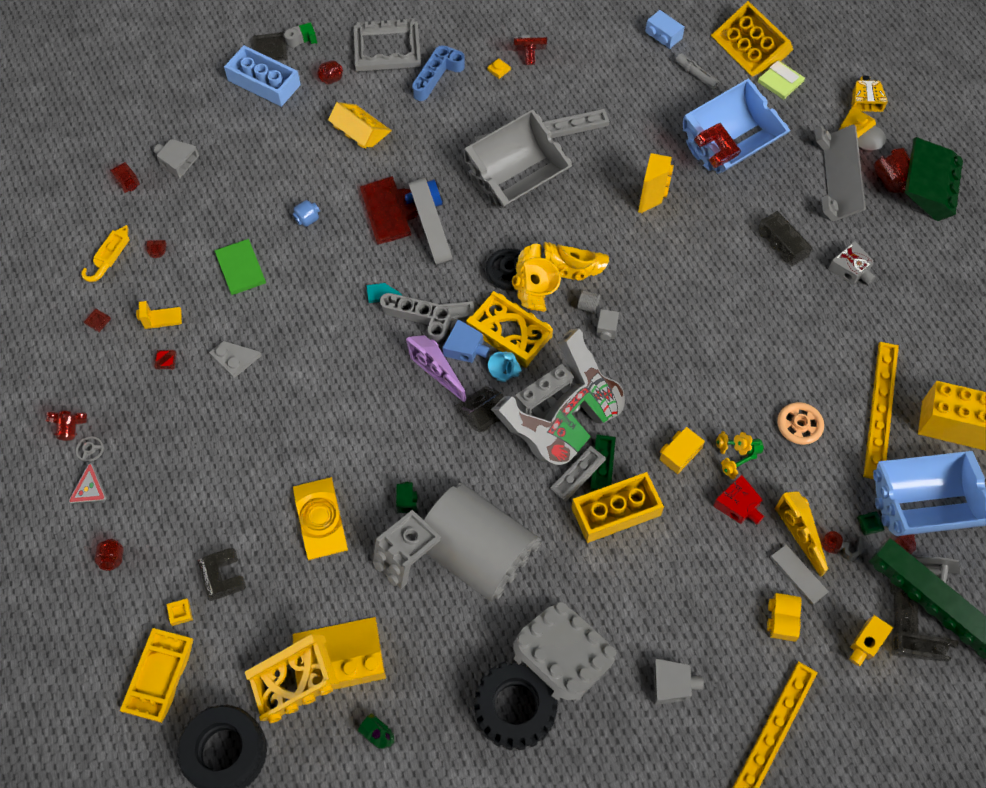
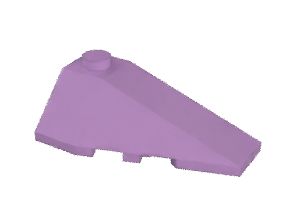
[406,335,466,402]

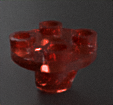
[46,411,87,441]

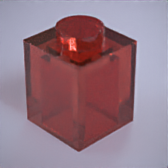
[110,162,140,193]

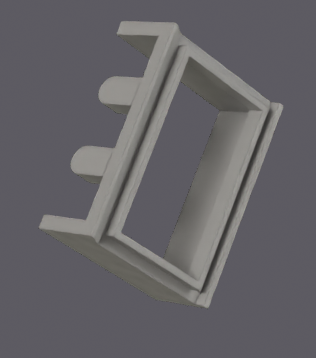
[515,364,574,419]

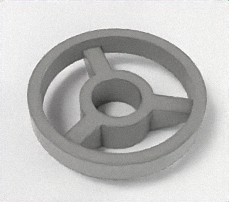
[76,436,104,462]

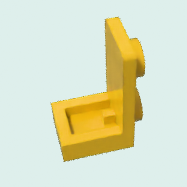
[136,301,182,329]

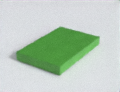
[214,239,266,295]

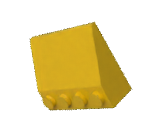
[711,1,794,77]
[293,617,386,690]

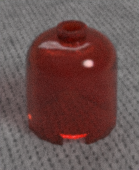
[873,148,910,193]

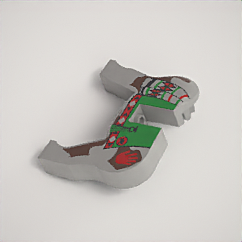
[491,328,625,465]

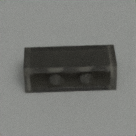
[758,210,813,266]

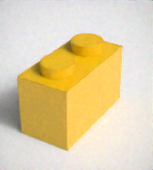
[660,427,705,475]

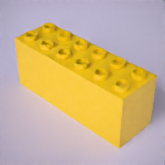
[918,381,986,451]

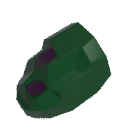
[357,713,395,749]

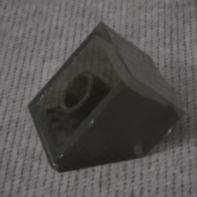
[455,386,504,433]

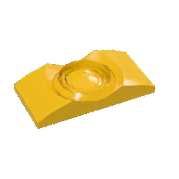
[293,477,348,560]
[120,628,193,723]

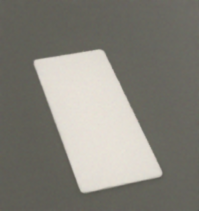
[770,61,799,83]

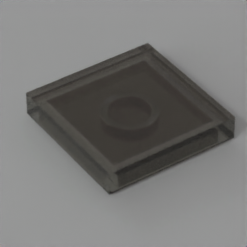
[252,32,288,61]

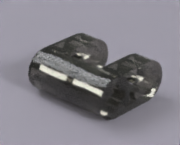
[197,548,246,601]

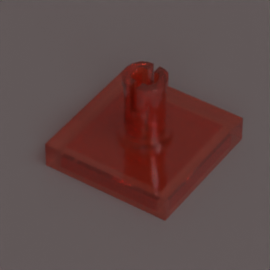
[513,37,547,65]

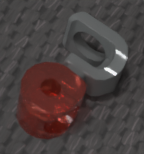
[822,531,864,561]

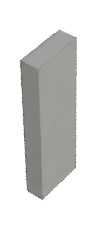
[550,446,606,502]
[770,545,829,606]

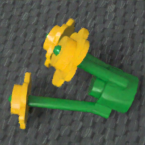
[716,431,764,479]

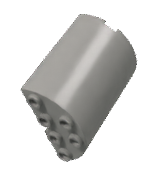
[464,110,572,209]
[415,483,542,602]

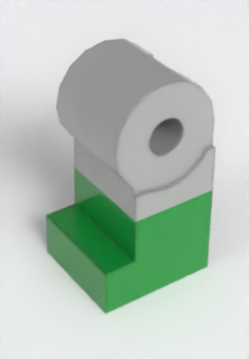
[284,22,317,47]

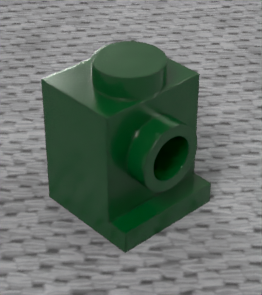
[396,482,418,513]

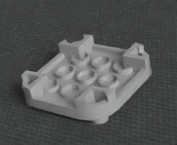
[512,602,616,703]

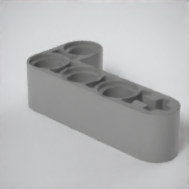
[380,293,451,344]

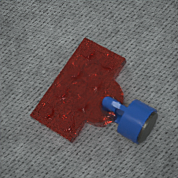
[360,176,444,245]

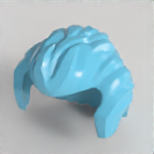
[487,351,522,382]

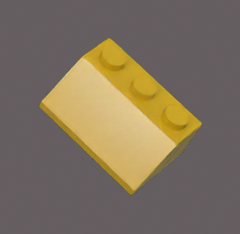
[328,102,392,148]
[638,153,674,213]

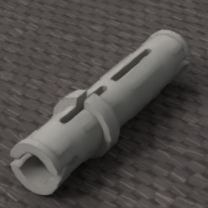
[675,53,720,90]

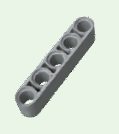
[409,178,453,265]

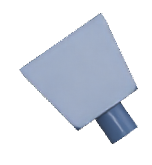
[443,320,490,363]

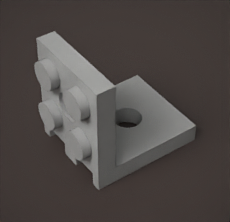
[373,510,441,589]

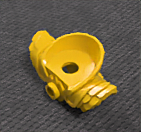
[543,242,609,281]
[512,244,561,312]

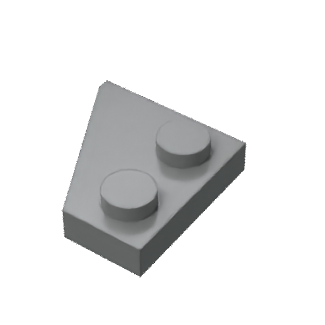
[209,341,262,378]

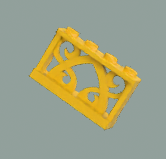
[466,291,553,368]
[245,634,339,723]

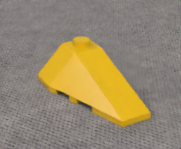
[775,492,828,577]

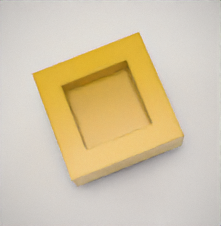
[487,58,511,79]
[167,598,193,626]

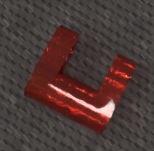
[694,123,741,168]

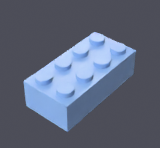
[224,45,301,107]

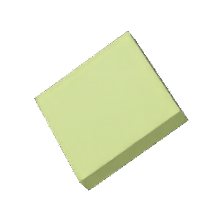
[758,61,805,100]

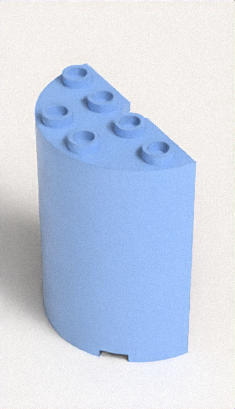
[683,78,790,174]
[873,451,986,536]

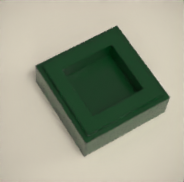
[857,511,885,536]

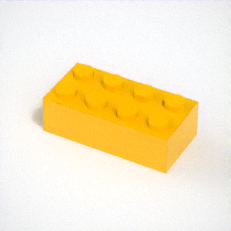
[571,472,664,543]

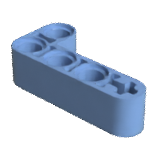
[412,45,465,101]

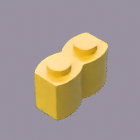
[767,593,801,642]

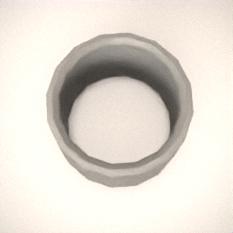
[577,290,600,313]

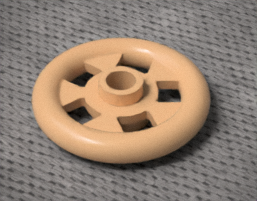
[777,402,824,445]

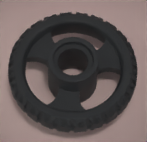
[486,248,532,290]

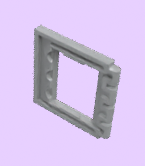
[354,18,421,71]

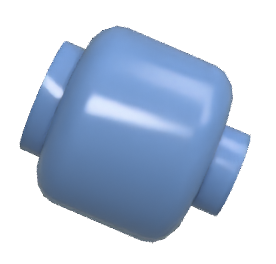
[292,200,320,227]

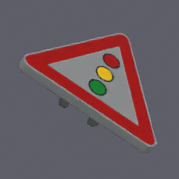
[69,464,107,503]

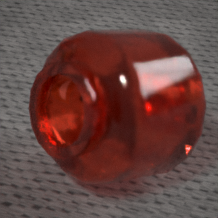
[318,60,343,84]
[94,539,124,571]

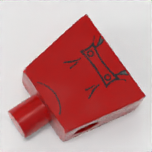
[713,475,765,525]

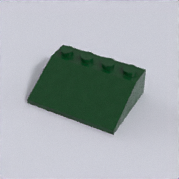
[905,137,963,221]

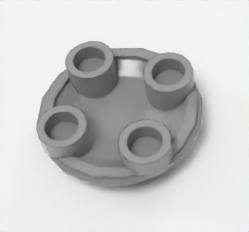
[858,126,886,153]

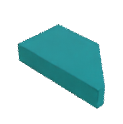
[366,283,402,303]

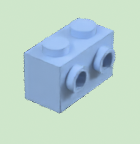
[645,10,684,49]

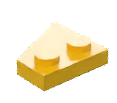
[839,107,876,138]

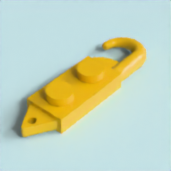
[81,225,130,282]

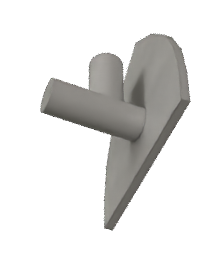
[914,556,961,583]

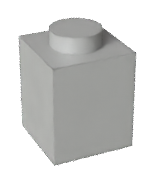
[596,309,619,340]

